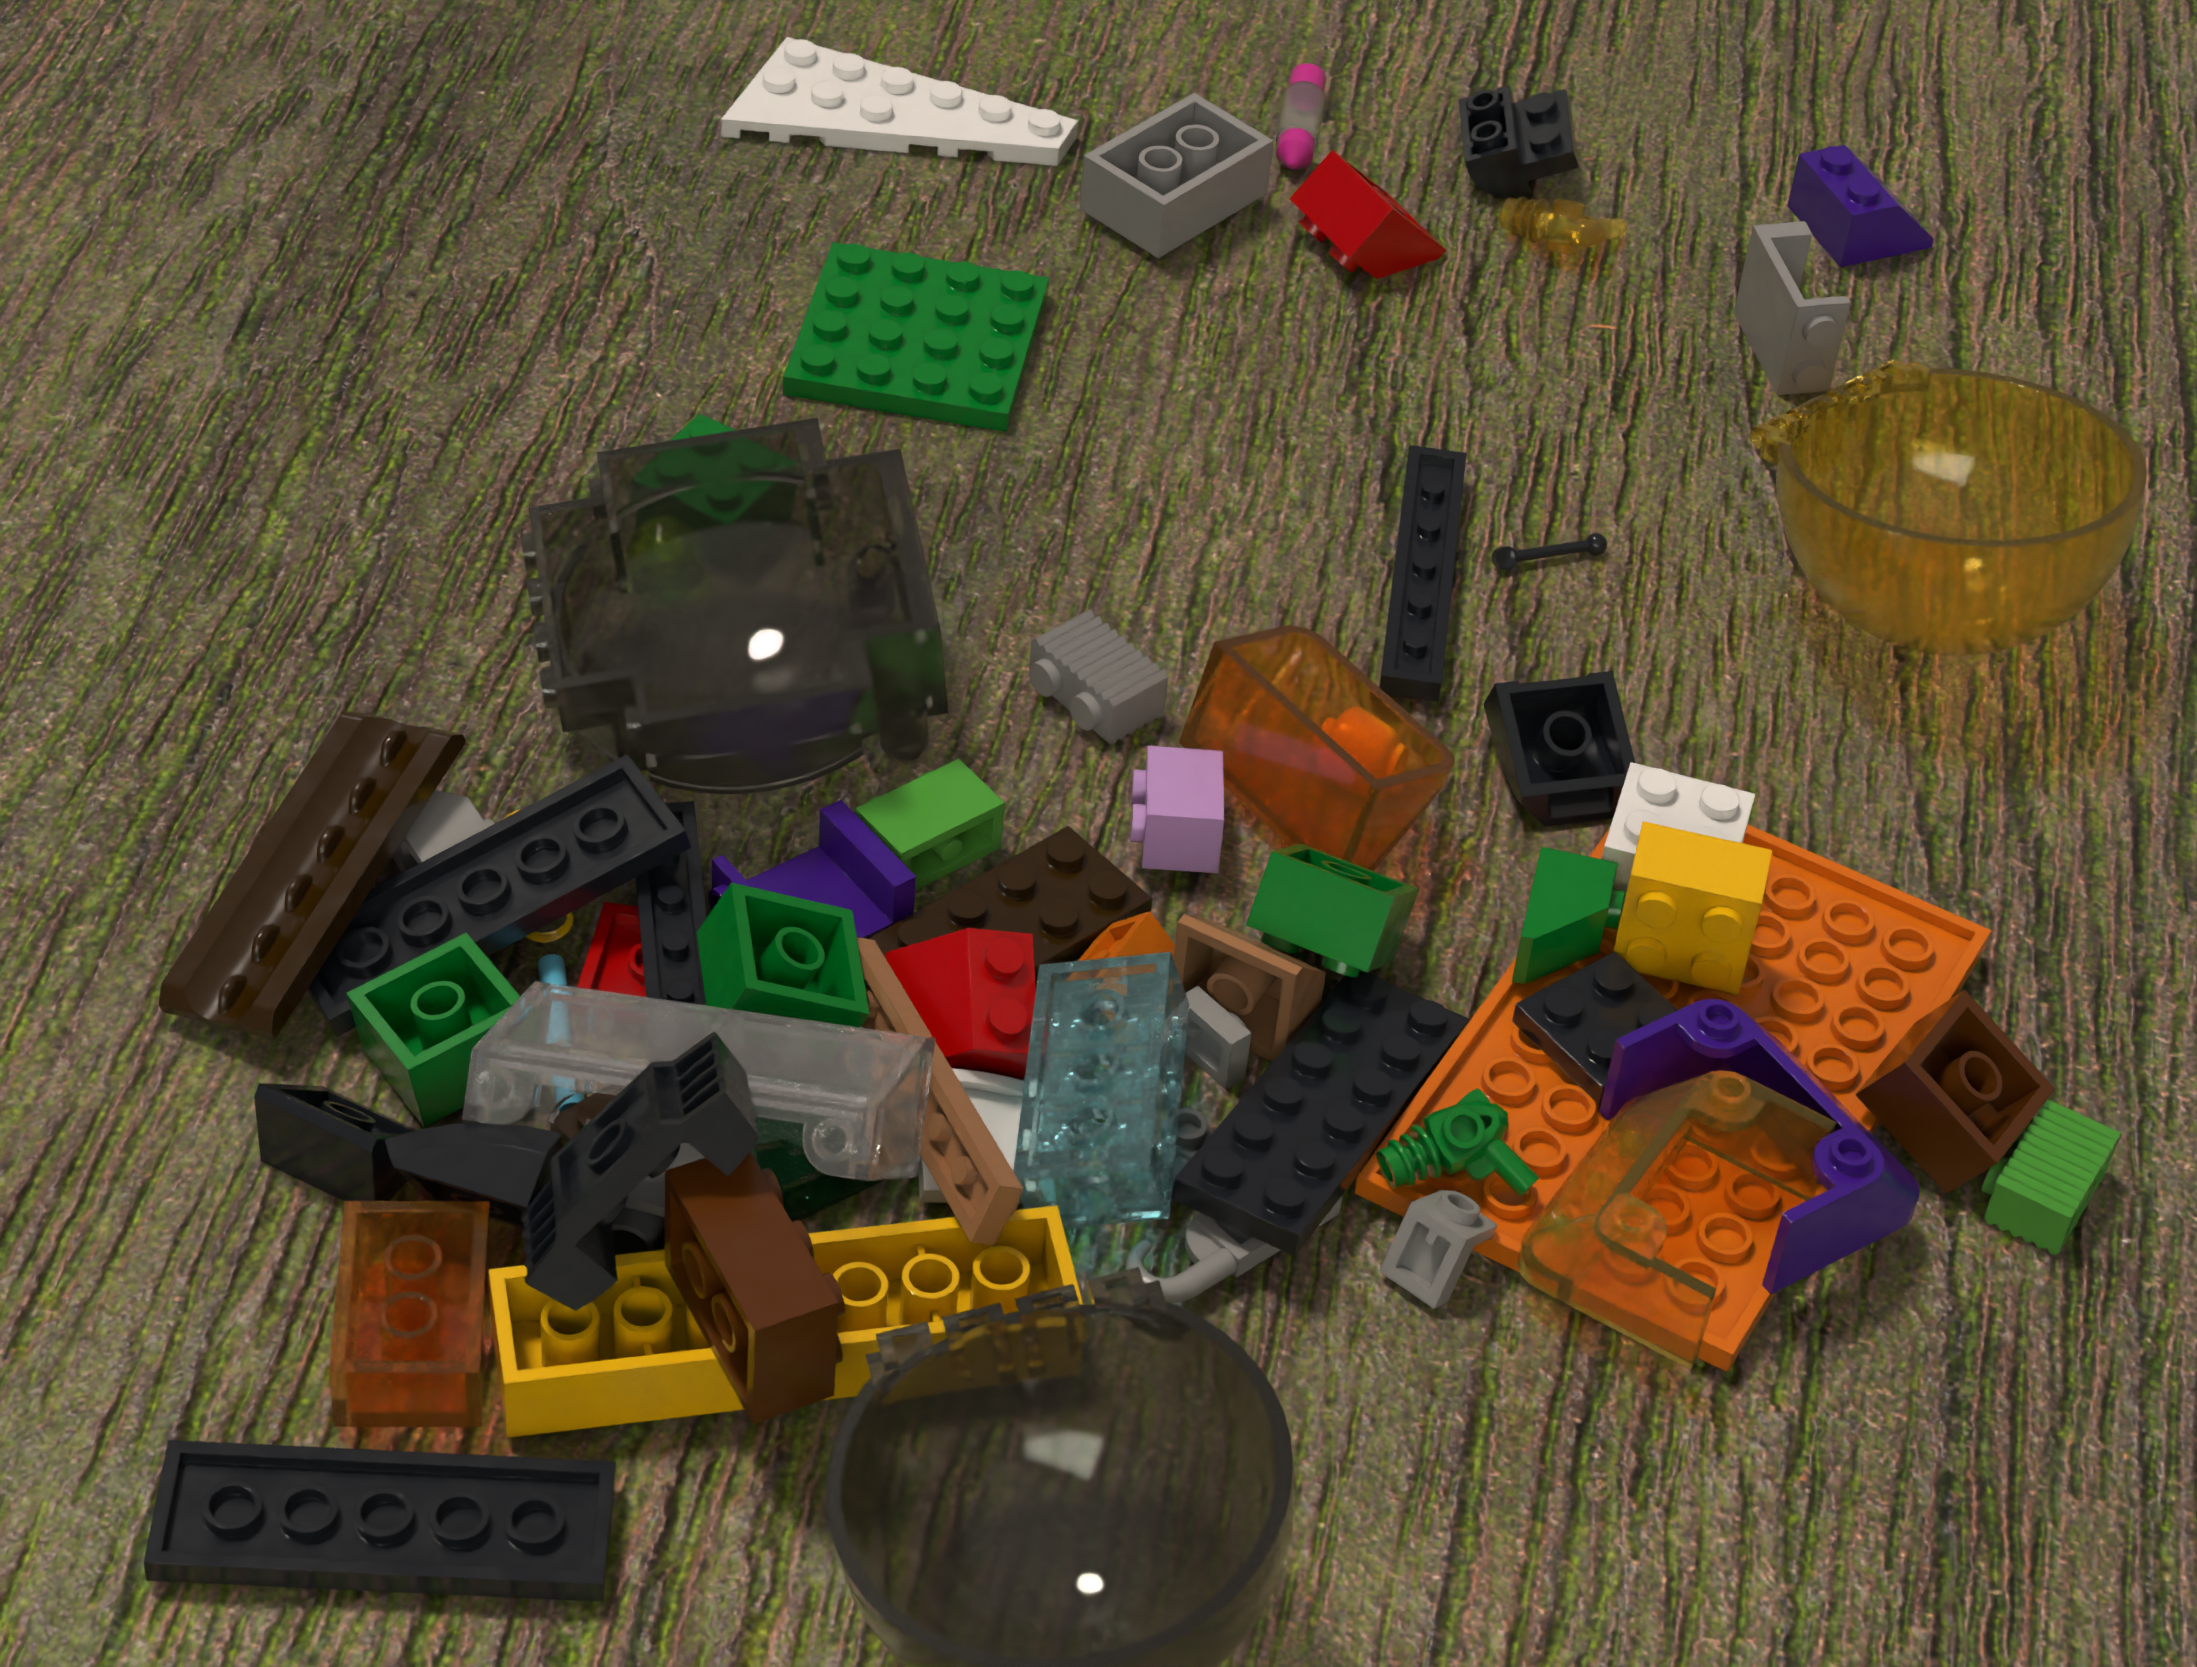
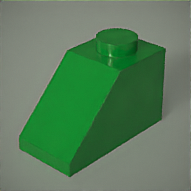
[1512,847,1625,984]

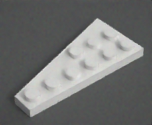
[721,37,1078,166]

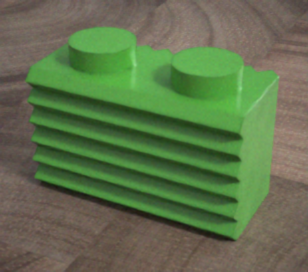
[1981,1099,2122,1255]

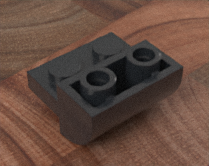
[1459,86,1579,200]

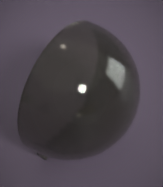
[826,1267,1295,1667]

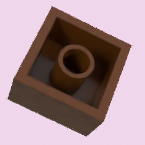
[1855,990,2055,1194]

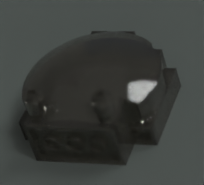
[520,418,949,794]

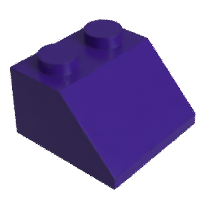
[1787,145,1934,268]

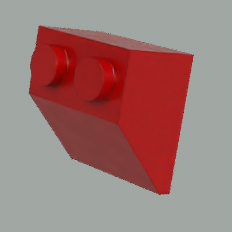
[1289,149,1447,279]
[884,928,1039,1080]

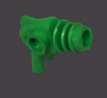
[1376,1088,1540,1197]

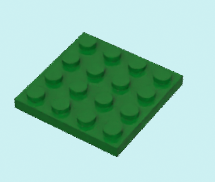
[783,242,1049,432]

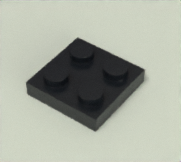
[1512,952,1678,1105]

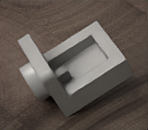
[1143,986,1251,1090]

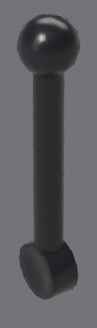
[1492,533,1607,570]

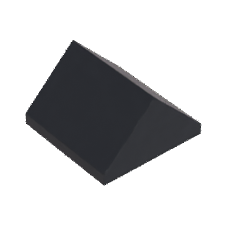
[254,1083,415,1217]

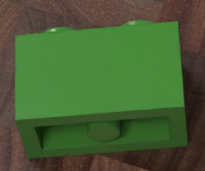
[855,758,1005,891]

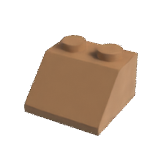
[1168,914,1326,1062]

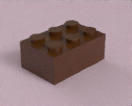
[665,1151,845,1424]

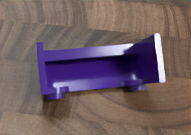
[1599,999,1920,1294]

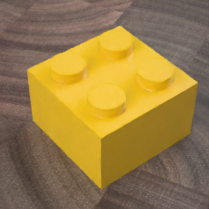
[1613,821,1772,995]

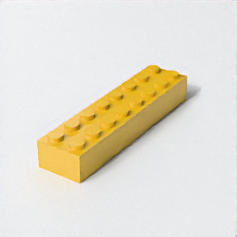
[489,1205,1086,1438]

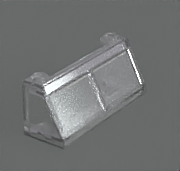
[462,982,936,1181]

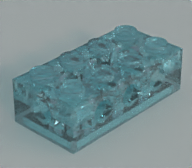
[1013,952,1190,1228]

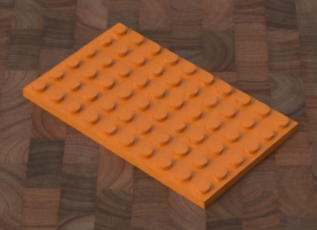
[1354,824,1992,1372]

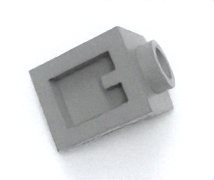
[1379,1190,1497,1309]

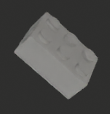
[1079,93,1274,258]

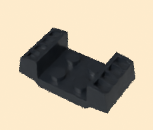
[521,1031,759,1310]

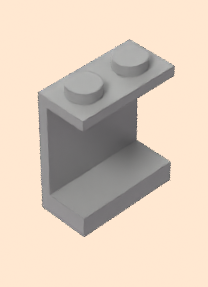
[1733,221,1851,396]

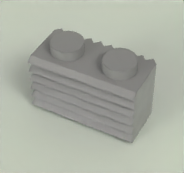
[1029,609,1168,745]

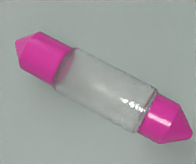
[1276,63,1326,170]

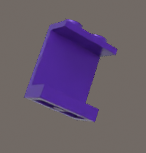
[708,800,916,939]

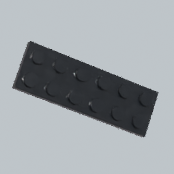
[307,754,691,1037]
[1171,971,1469,1256]
[144,1440,616,1602]

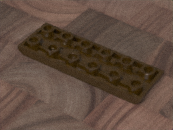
[159,711,466,1040]

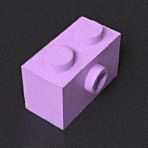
[1130,746,1224,873]

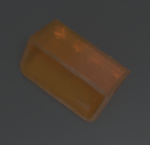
[1179,625,1454,871]

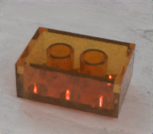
[329,1201,492,1427]

